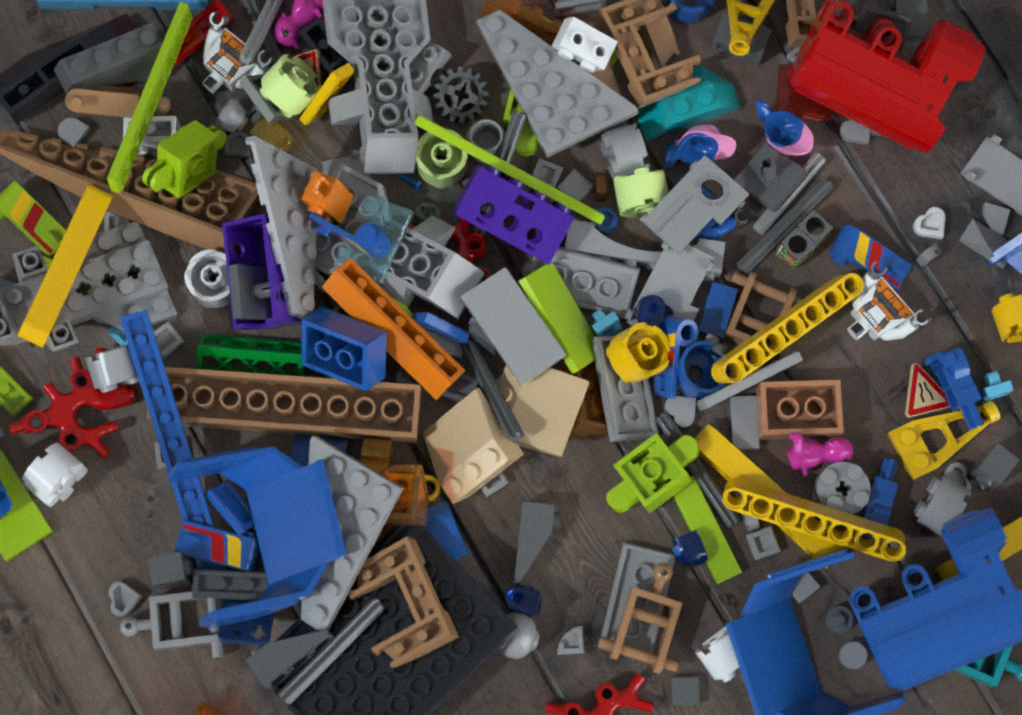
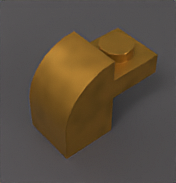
[361,437,392,478]

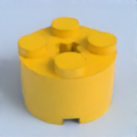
[992,293,1022,343]
[606,322,671,383]

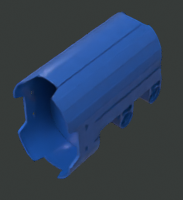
[850,507,1022,691]

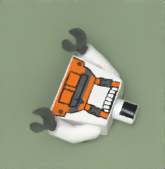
[202,11,277,94]
[847,259,932,341]

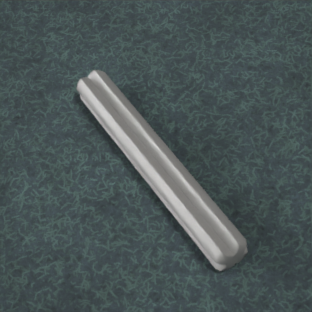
[239,0,283,65]
[753,152,826,235]

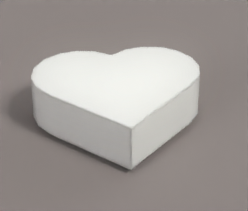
[913,207,946,239]

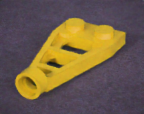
[727,0,776,56]
[888,400,1001,481]

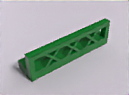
[197,333,304,377]

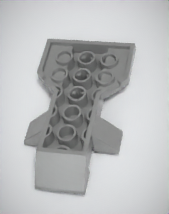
[323,0,433,174]
[315,163,485,319]
[0,222,177,352]

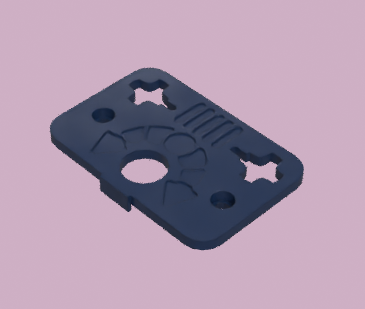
[218,599,275,645]

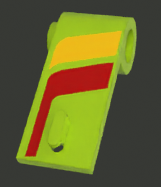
[0,181,66,258]

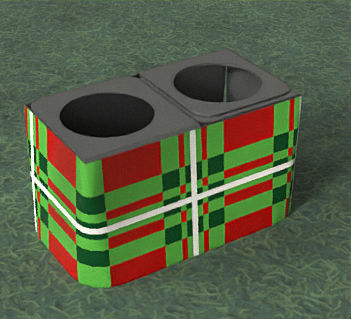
[776,209,833,269]

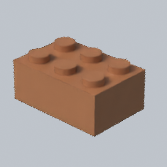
[756,380,844,440]

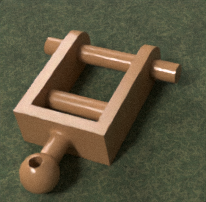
[65,85,171,118]
[724,271,803,362]
[597,563,682,674]

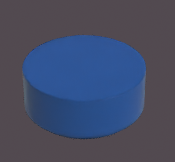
[592,207,618,234]

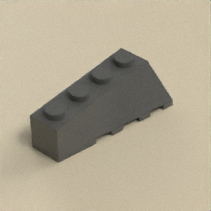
[54,22,170,93]

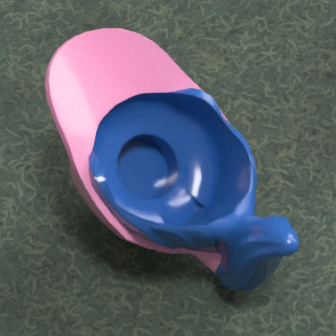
[756,100,814,155]
[663,124,736,168]

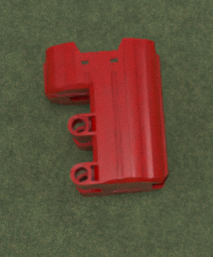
[788,0,986,154]

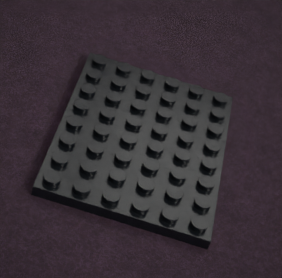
[273,512,520,715]

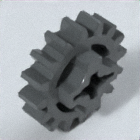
[432,66,489,123]

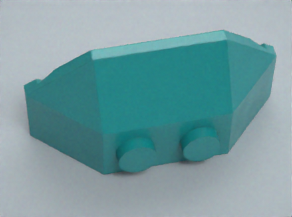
[637,66,742,142]

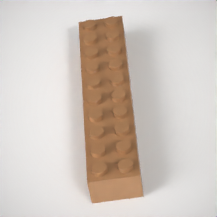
[146,367,422,443]

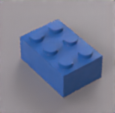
[302,306,387,391]

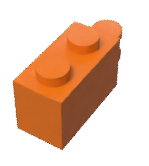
[301,171,354,225]

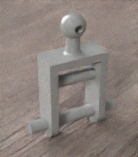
[120,592,224,658]

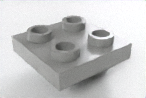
[382,41,452,94]

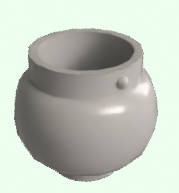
[464,119,506,164]
[498,612,539,659]

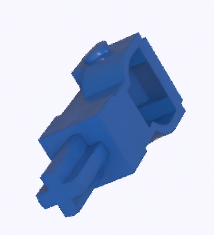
[924,347,984,430]
[860,458,898,539]

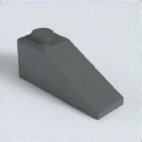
[514,501,559,585]
[246,630,335,691]

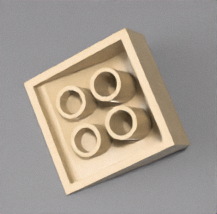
[498,365,590,457]
[422,388,524,504]

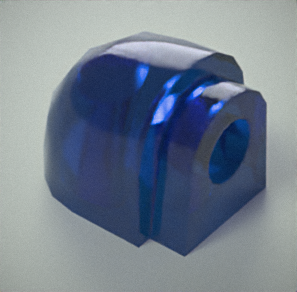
[634,295,665,328]
[671,530,708,567]
[505,585,542,618]

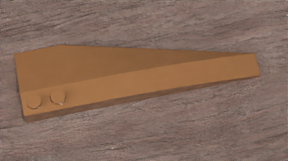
[0,129,259,253]

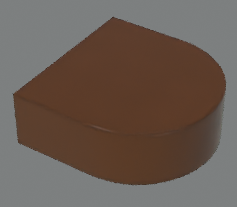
[595,172,607,202]

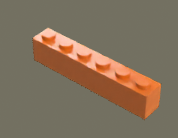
[322,257,466,400]

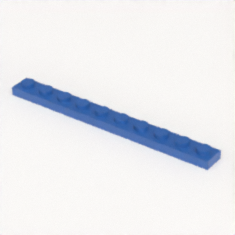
[120,309,228,571]

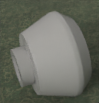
[215,99,248,133]

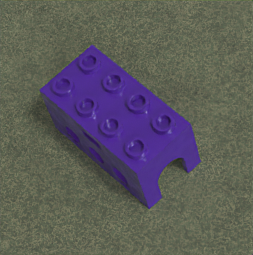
[452,163,574,265]
[222,214,302,330]

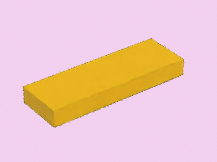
[299,63,355,125]

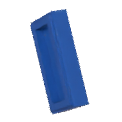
[698,282,738,340]
[412,312,470,343]
[205,480,255,536]

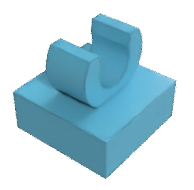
[592,309,623,336]
[979,371,1014,403]

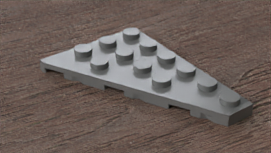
[477,10,638,158]
[246,136,318,320]
[301,436,403,631]

